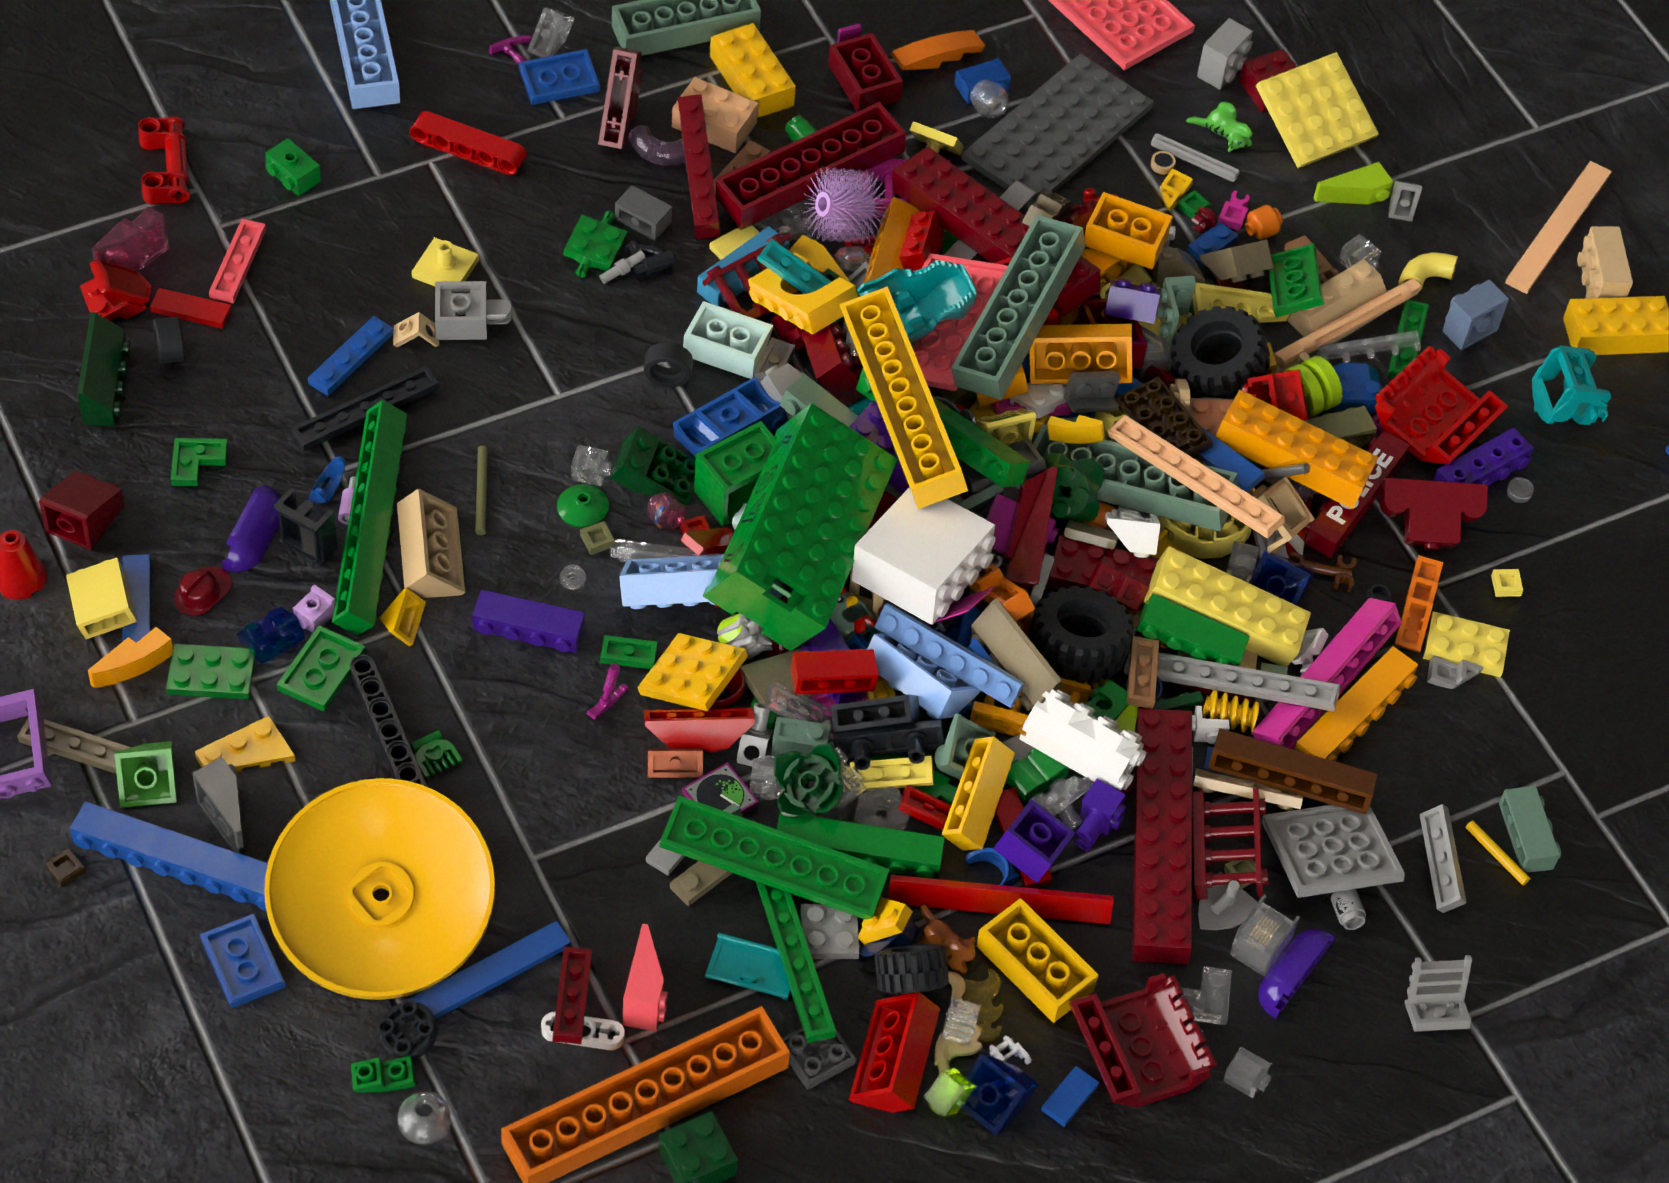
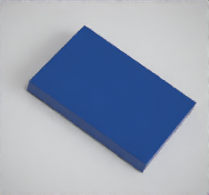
[519,49,601,105]
[200,914,285,1008]

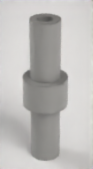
[599,250,646,284]

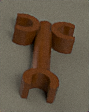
[1287,552,1357,593]

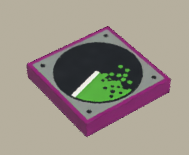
[682,762,759,815]

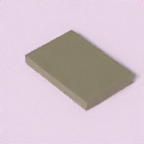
[739,648,818,710]

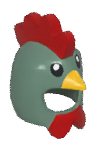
[830,587,877,644]

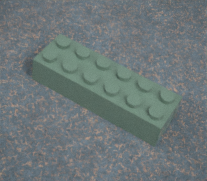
[612,0,761,55]

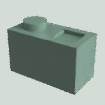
[771,717,831,757]

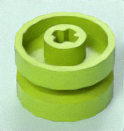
[1283,356,1343,419]

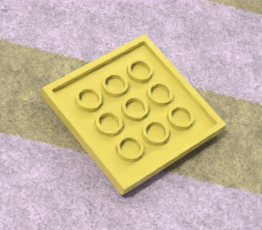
[1256,52,1379,168]

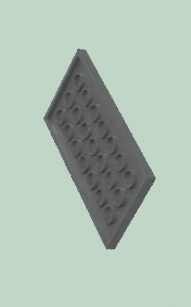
[961,53,1154,203]

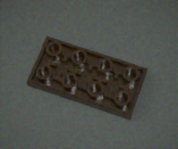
[1115,376,1213,457]

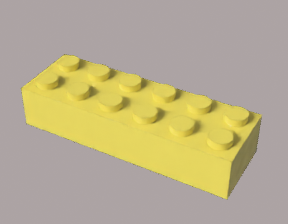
[1144,546,1311,667]

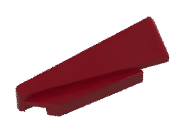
[1004,467,1058,589]

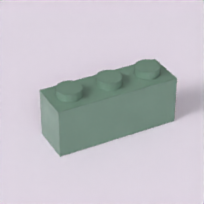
[1499,786,1561,873]

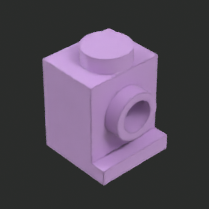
[293,584,335,633]

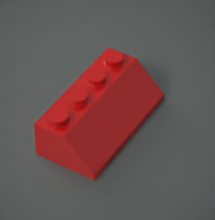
[849,992,940,1113]

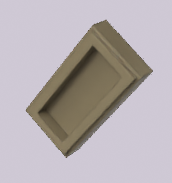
[1064,520,1119,550]

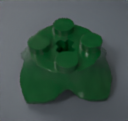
[1039,453,1104,523]
[774,744,844,818]

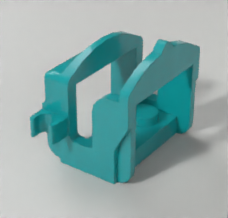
[1532,346,1611,425]

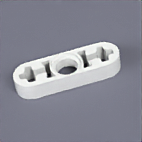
[541,1012,624,1050]

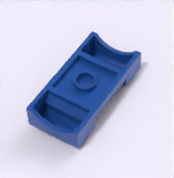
[673,377,787,458]

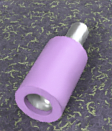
[338,477,356,525]

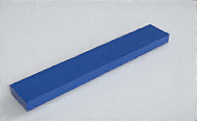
[410,921,571,1019]

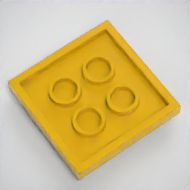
[637,633,748,712]

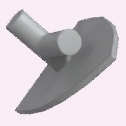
[1198,872,1263,930]

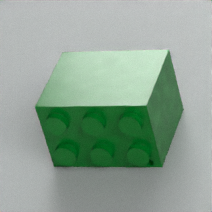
[694,421,776,527]

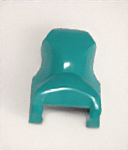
[857,260,977,348]

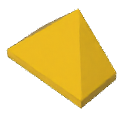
[379,588,426,646]

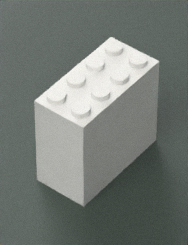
[852,488,996,625]

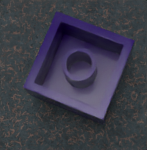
[993,799,1075,883]

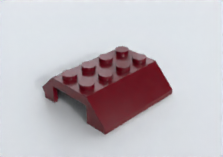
[1069,973,1217,1108]

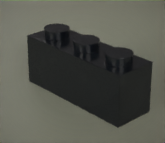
[831,694,921,732]

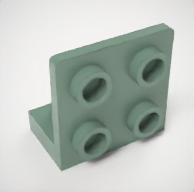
[1156,275,1196,347]

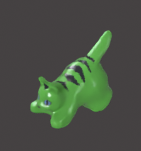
[1186,102,1253,152]

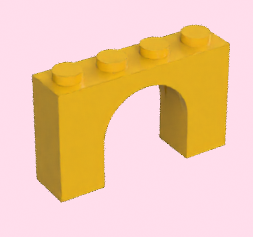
[748,252,858,335]

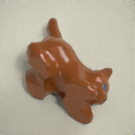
[917,905,976,974]

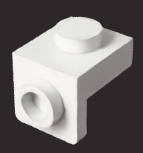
[1192,706,1230,744]

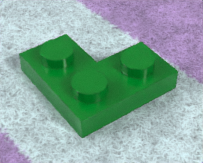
[170,438,228,486]

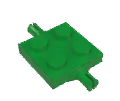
[563,211,628,278]

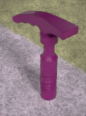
[489,36,531,65]
[587,664,629,720]

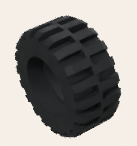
[1170,306,1270,399]
[1029,586,1134,684]

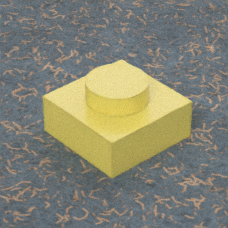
[1491,569,1523,597]

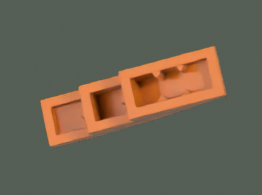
[891,30,985,70]
[1394,555,1444,653]

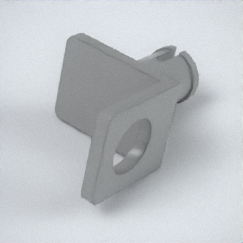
[736,703,773,768]

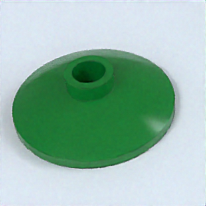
[557,484,609,528]

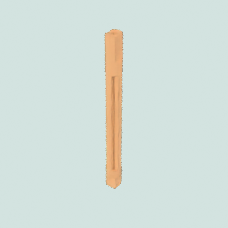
[1274,278,1421,369]

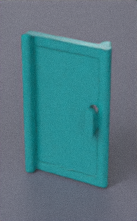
[705,933,790,1000]

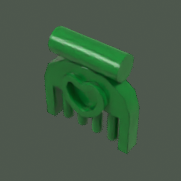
[410,730,463,780]

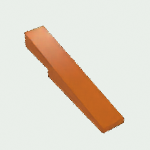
[968,563,1035,622]

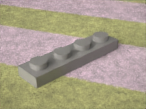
[1419,804,1467,913]

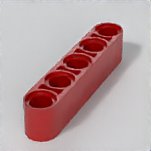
[409,111,527,175]

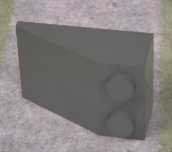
[192,757,246,856]

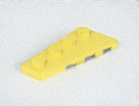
[1192,283,1289,323]

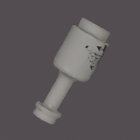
[1331,889,1366,930]

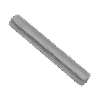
[1151,133,1239,182]

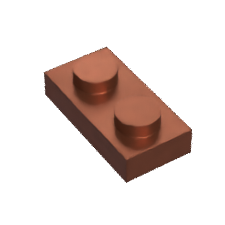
[648,748,703,778]

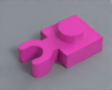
[1217,191,1250,231]

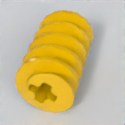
[1202,690,1259,734]

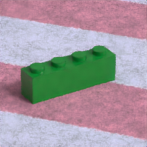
[1135,594,1250,666]

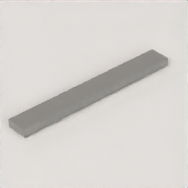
[1124,650,1340,712]

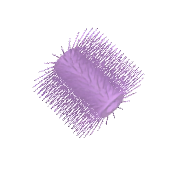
[803,167,888,243]

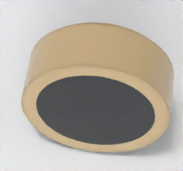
[1151,151,1175,174]

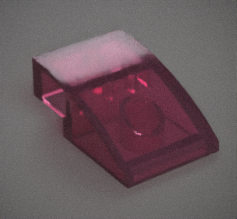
[92,206,169,271]

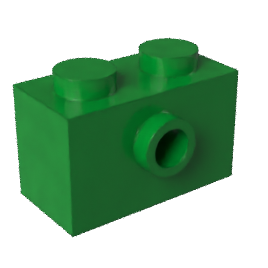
[265,138,321,196]

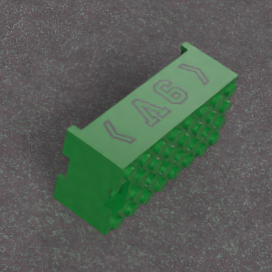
[702,403,898,651]

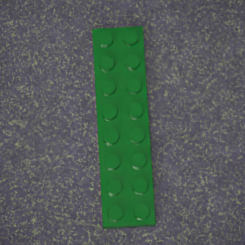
[659,795,890,920]

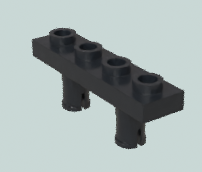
[833,720,945,770]

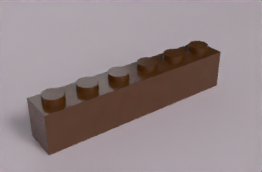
[1208,728,1378,815]

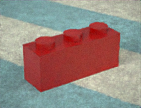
[899,210,944,271]
[791,649,879,695]

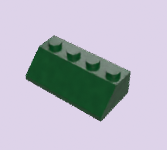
[77,312,131,426]

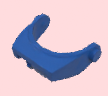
[308,456,346,504]
[965,848,1019,886]

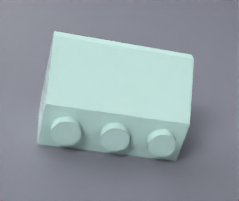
[683,301,773,379]

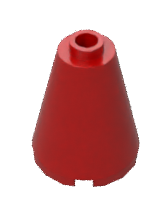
[0,530,47,600]

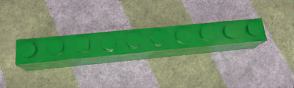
[332,400,407,636]

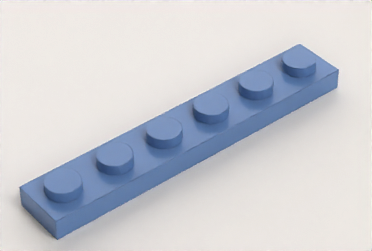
[874,603,1025,708]

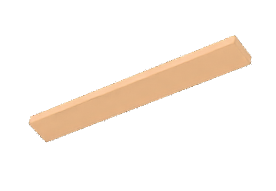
[1505,161,1612,294]
[1108,415,1285,539]

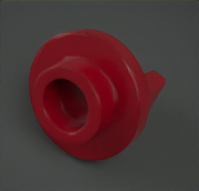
[1191,207,1217,234]

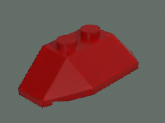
[644,707,755,752]

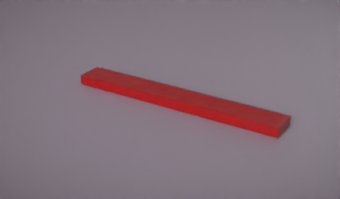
[888,875,1114,924]

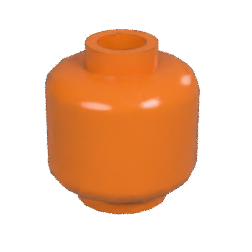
[1245,205,1283,240]

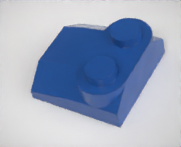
[1331,363,1383,413]

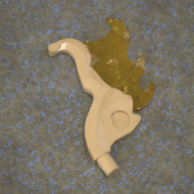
[934,968,1004,1078]

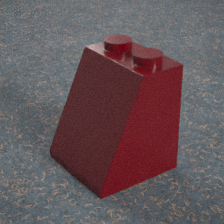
[39,471,124,551]

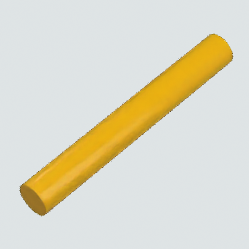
[1465,820,1531,886]

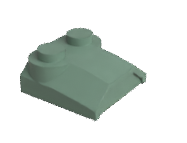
[935,713,996,780]

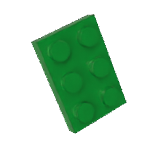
[277,625,366,712]
[166,644,256,700]

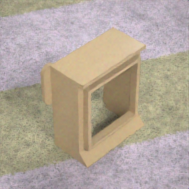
[1252,476,1314,555]

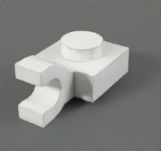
[1292,628,1328,674]

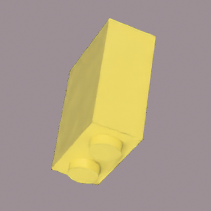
[66,557,137,639]

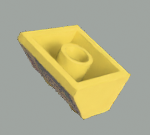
[976,408,1036,445]

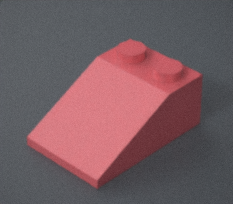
[623,924,668,1032]

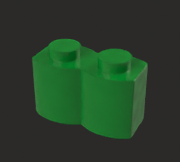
[1006,748,1069,804]

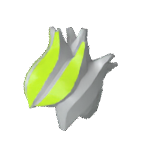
[717,613,773,660]

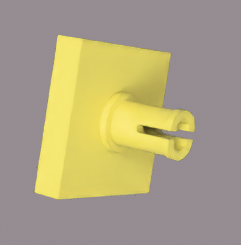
[910,121,964,156]
[412,237,479,286]

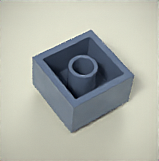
[1442,279,1509,350]

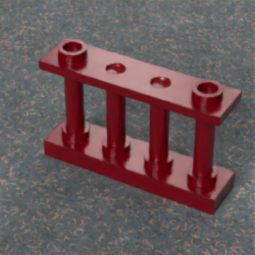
[702,232,802,320]
[1192,788,1269,900]

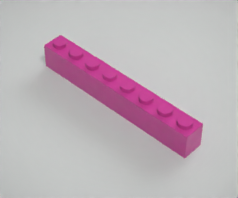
[1252,598,1402,749]

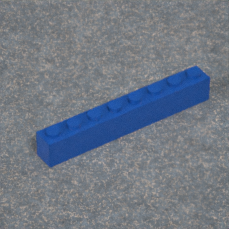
[70,801,268,911]

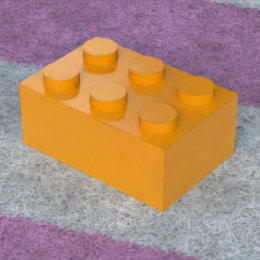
[1084,192,1173,270]

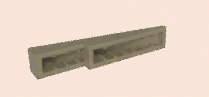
[1022,190,1071,226]

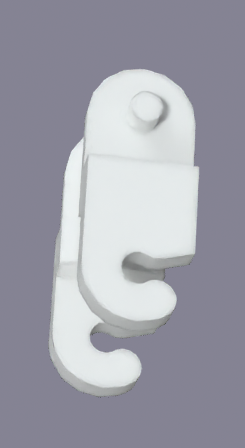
[989,1036,1031,1077]

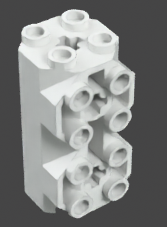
[1019,689,1147,791]

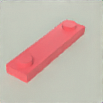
[209,219,266,304]

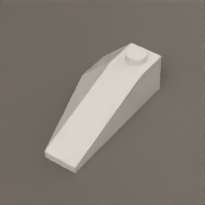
[1105,506,1160,558]

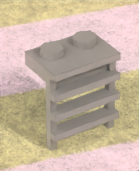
[1405,955,1472,1032]

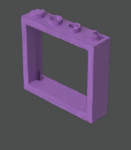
[0,689,51,799]

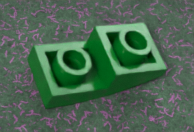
[351,1056,416,1093]

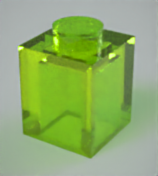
[923,1068,975,1116]

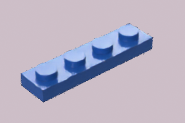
[308,316,393,396]

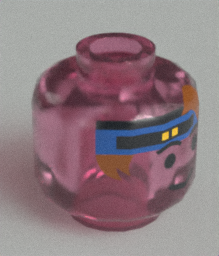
[647,492,686,531]

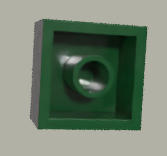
[658,1111,738,1183]

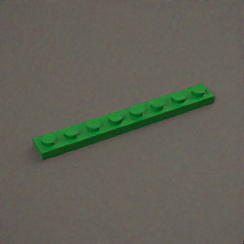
[756,881,836,1043]

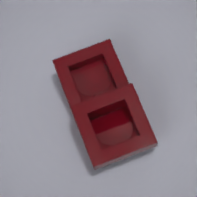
[1087,561,1149,610]

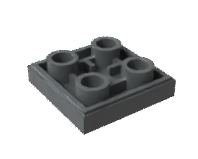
[782,1027,857,1090]

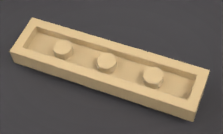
[1193,768,1303,810]

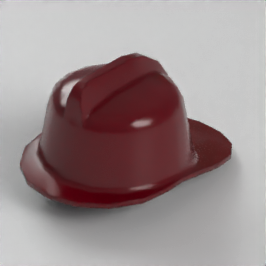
[174,566,232,616]

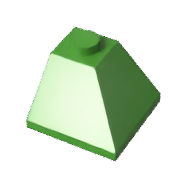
[114,741,177,808]

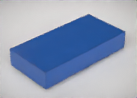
[1041,1066,1099,1127]

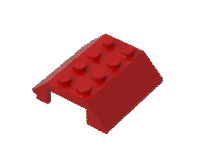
[1375,346,1508,465]

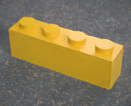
[941,737,1015,851]

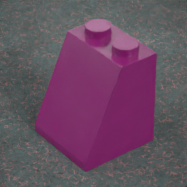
[986,494,1059,558]

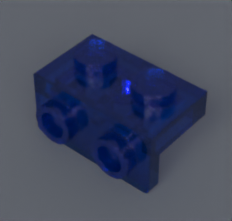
[237,607,305,664]

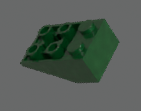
[609,426,696,505]

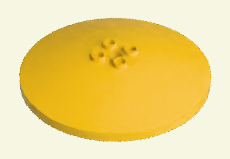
[264,778,495,1000]

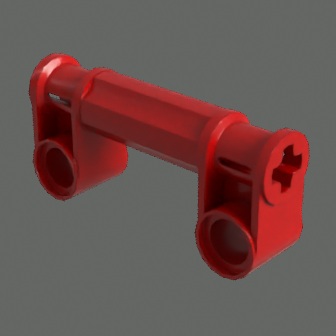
[138,116,190,205]

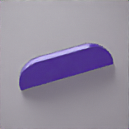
[222,485,281,572]
[1258,929,1335,1019]

